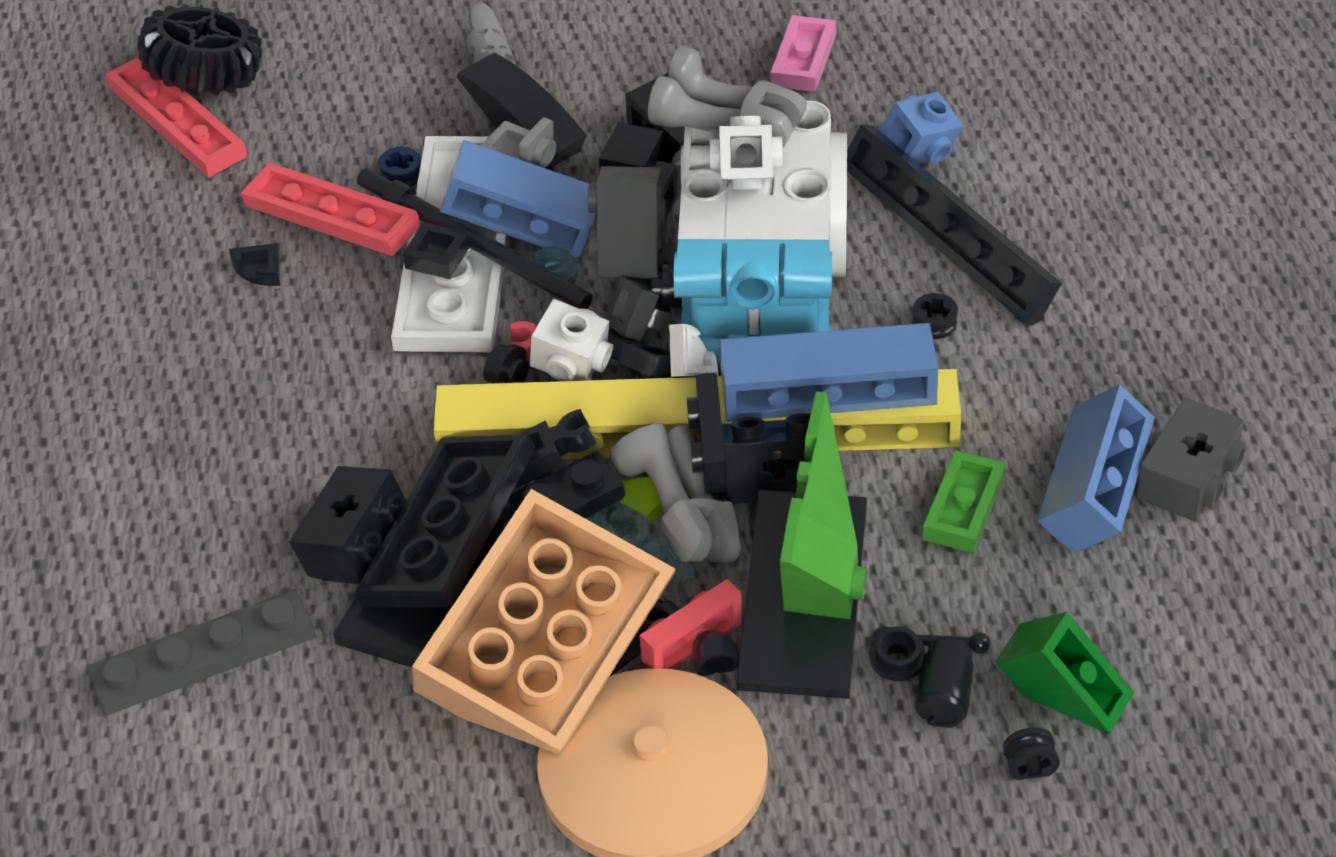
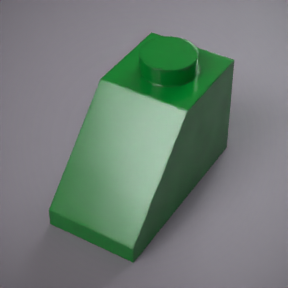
[995,612,1134,733]

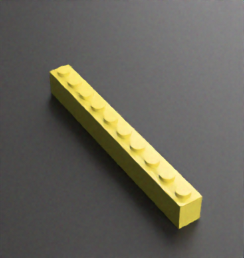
[434,369,961,459]

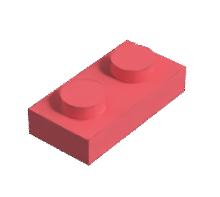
[640,579,742,669]

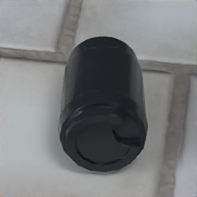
[914,637,974,728]

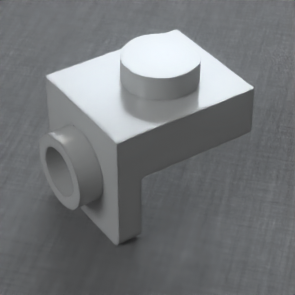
[480,117,556,167]

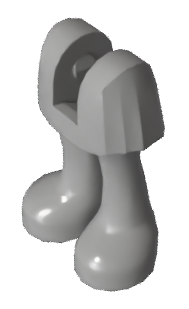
[648,45,807,149]
[610,423,741,563]

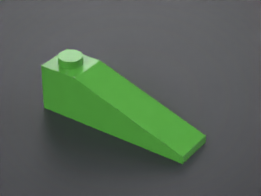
[780,391,867,619]

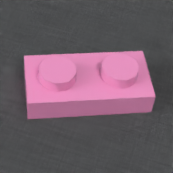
[770,15,836,92]

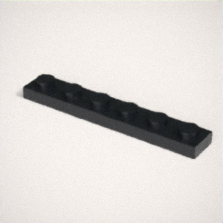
[847,124,1062,325]

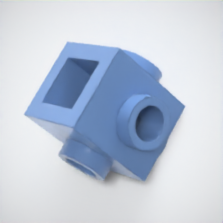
[879,92,964,164]

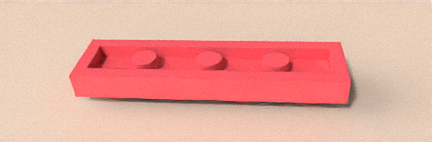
[105,57,247,178]
[240,162,421,256]

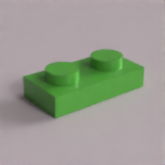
[922,450,1006,554]

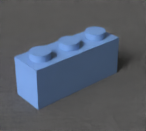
[440,140,596,258]
[1037,384,1155,552]

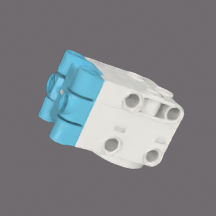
[674,101,847,369]

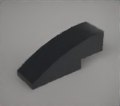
[457,52,587,167]

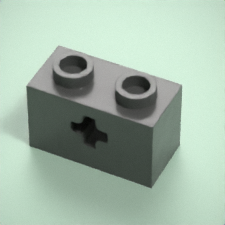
[1136,397,1247,522]

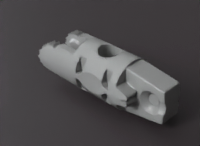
[466,2,516,65]

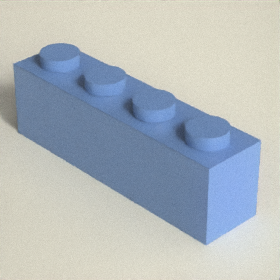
[720,323,938,421]

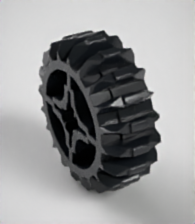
[137,4,263,96]

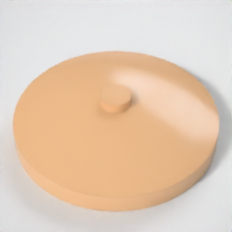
[537,668,768,857]

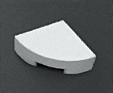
[669,324,719,377]

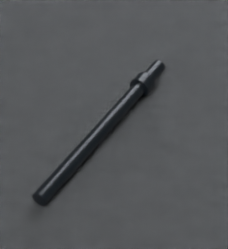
[357,168,593,309]

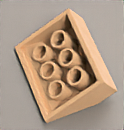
[412,489,675,755]

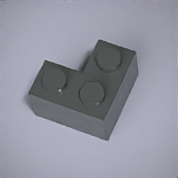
[588,166,666,278]

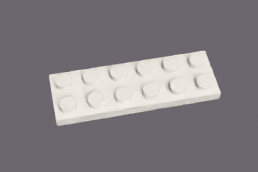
[391,136,509,352]

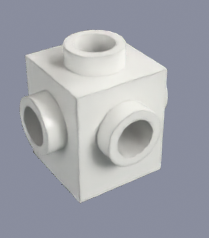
[709,116,783,190]
[530,299,613,381]

